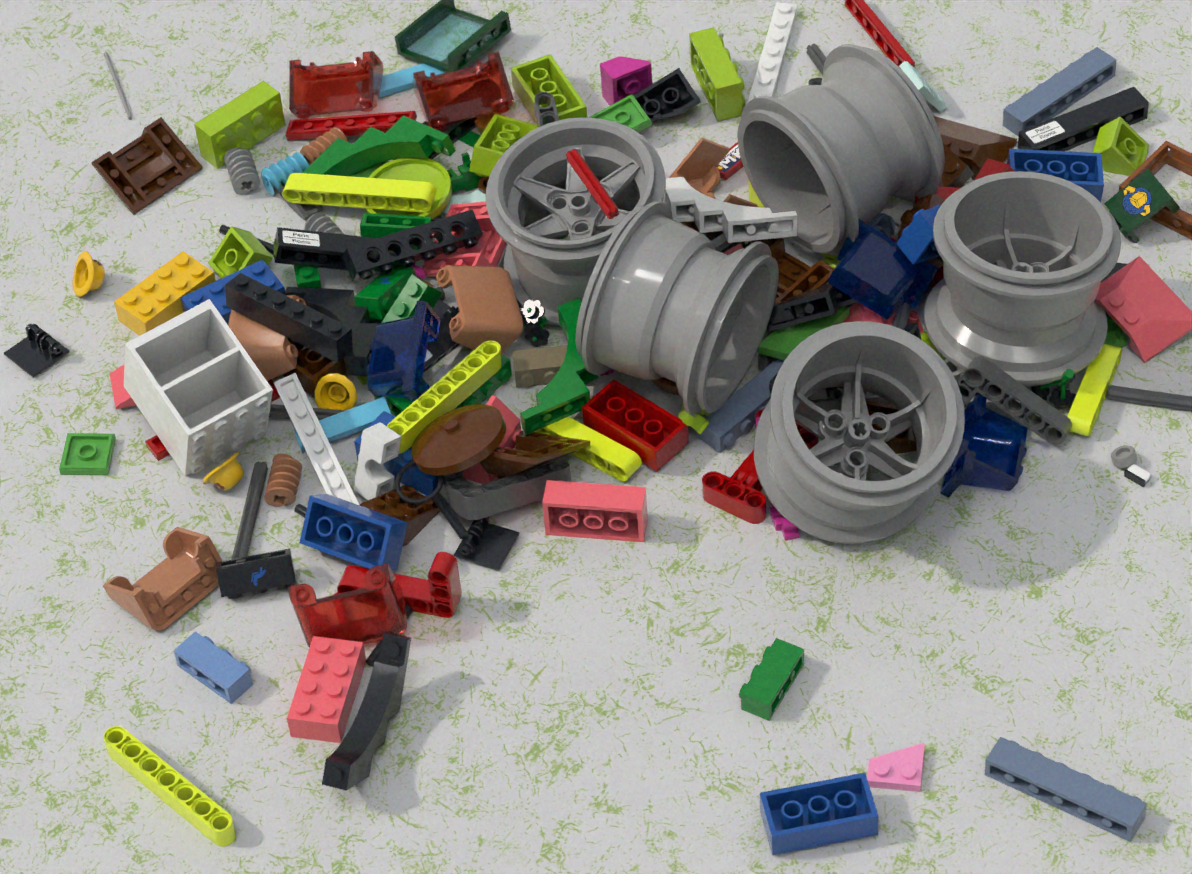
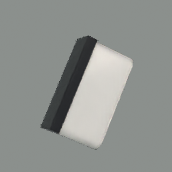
[1124,464,1152,488]

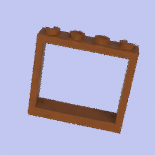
[1119,141,1192,240]

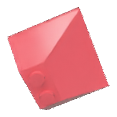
[421,201,506,277]
[1094,256,1192,363]

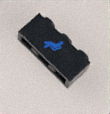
[216,548,296,599]

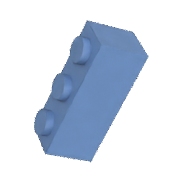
[173,631,253,704]

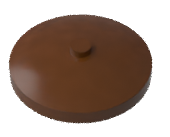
[411,404,506,476]

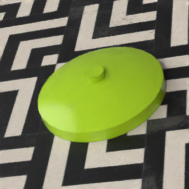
[365,157,452,219]

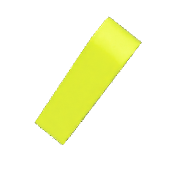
[1067,344,1122,437]
[534,417,642,482]

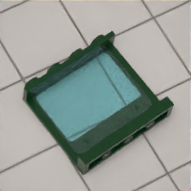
[395,0,511,75]

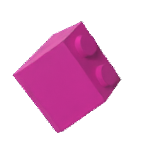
[600,56,652,106]

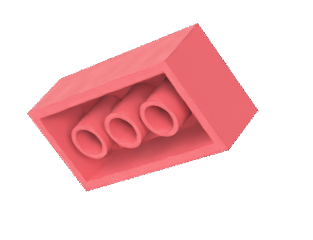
[542,480,648,542]
[287,636,366,743]

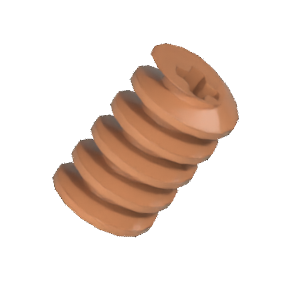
[300,127,348,165]
[264,453,302,507]

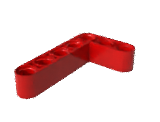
[337,552,462,618]

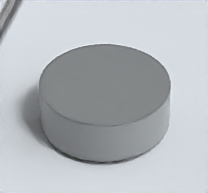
[1111,445,1137,468]

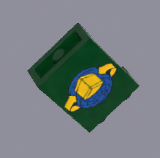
[1104,169,1180,243]

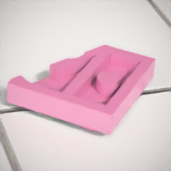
[867,744,925,792]

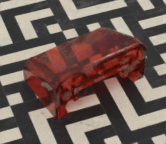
[289,51,383,119]
[413,52,514,130]
[288,564,407,648]

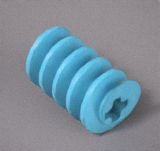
[261,152,310,195]

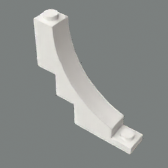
[663,177,797,243]

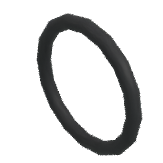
[395,460,444,504]

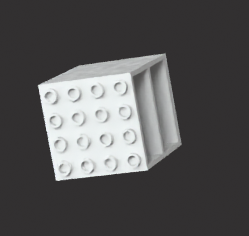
[124,299,273,476]

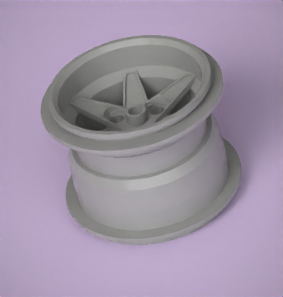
[737,44,945,255]
[486,118,666,327]
[924,171,1121,386]
[576,201,779,417]
[754,321,965,544]

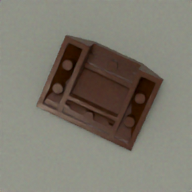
[934,116,1017,180]
[91,117,203,215]
[746,238,838,304]
[479,432,590,479]

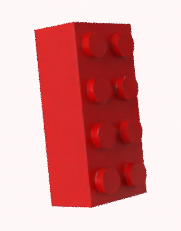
[582,379,689,472]

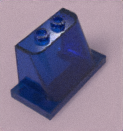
[827,219,938,319]
[366,301,441,403]
[940,394,1028,497]

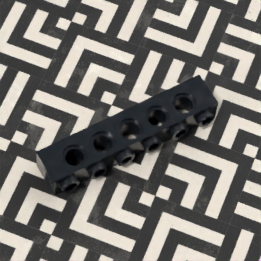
[342,209,483,281]

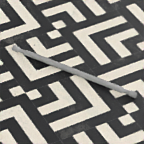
[104,52,132,120]

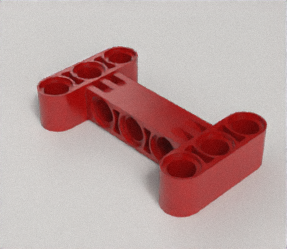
[702,409,819,524]

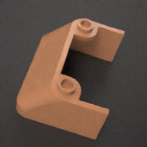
[669,137,758,239]

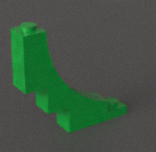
[302,115,456,176]
[520,298,599,435]

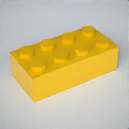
[114,251,216,336]

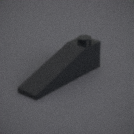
[634,68,701,122]

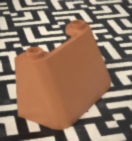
[435,265,523,354]
[228,295,307,381]
[103,527,222,631]

